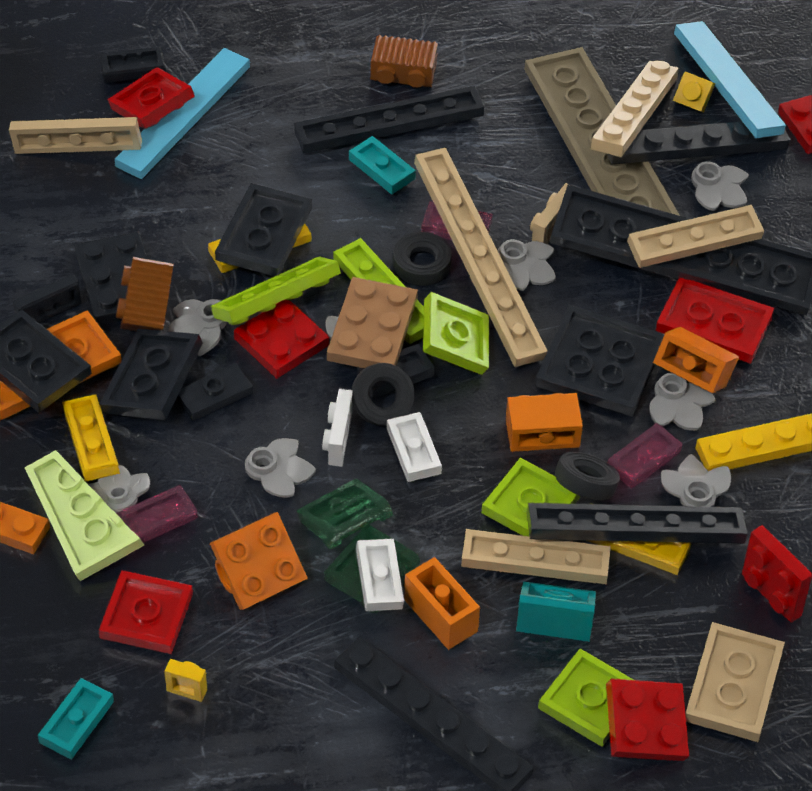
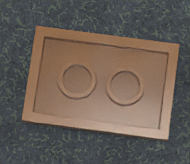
[327,277,418,368]

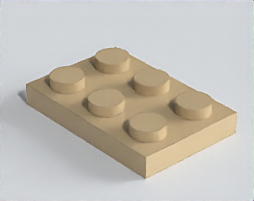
[685,622,785,742]

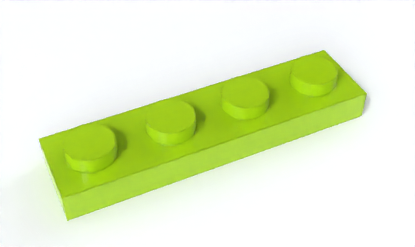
[334,238,424,344]
[211,257,341,325]

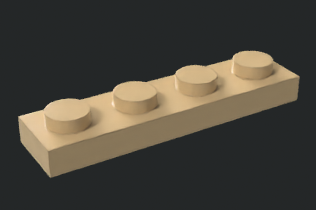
[9,117,142,154]
[627,205,764,268]
[461,529,611,584]

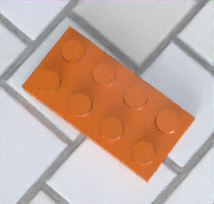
[0,310,122,420]

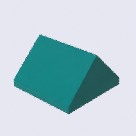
[516,581,596,642]

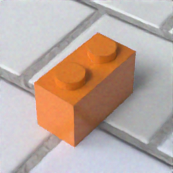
[653,327,739,393]
[506,393,583,452]
[404,557,480,650]

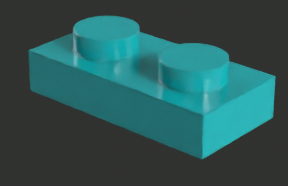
[349,136,416,194]
[38,678,114,760]

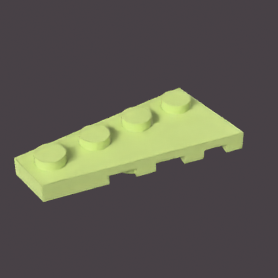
[25,450,144,581]

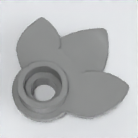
[691,162,748,211]
[497,239,556,291]
[168,299,227,356]
[649,373,715,430]
[245,438,316,498]
[661,454,731,507]
[88,465,151,518]

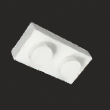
[322,389,353,467]
[387,412,442,482]
[356,539,404,611]

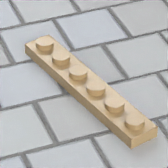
[591,61,679,157]

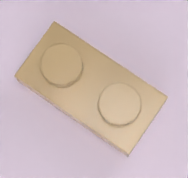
[530,183,568,244]

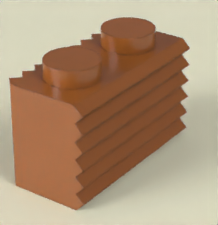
[370,34,438,87]
[116,257,174,331]

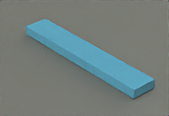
[674,21,786,138]
[115,48,250,179]

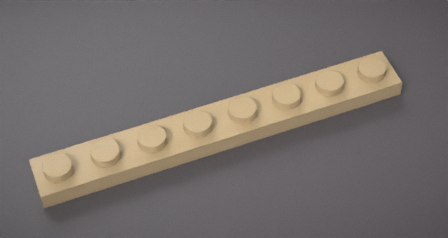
[414,148,548,367]

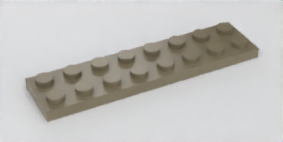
[524,47,680,216]

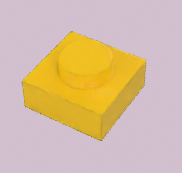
[673,71,716,113]
[165,659,207,702]

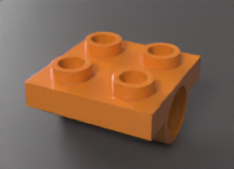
[210,512,308,610]

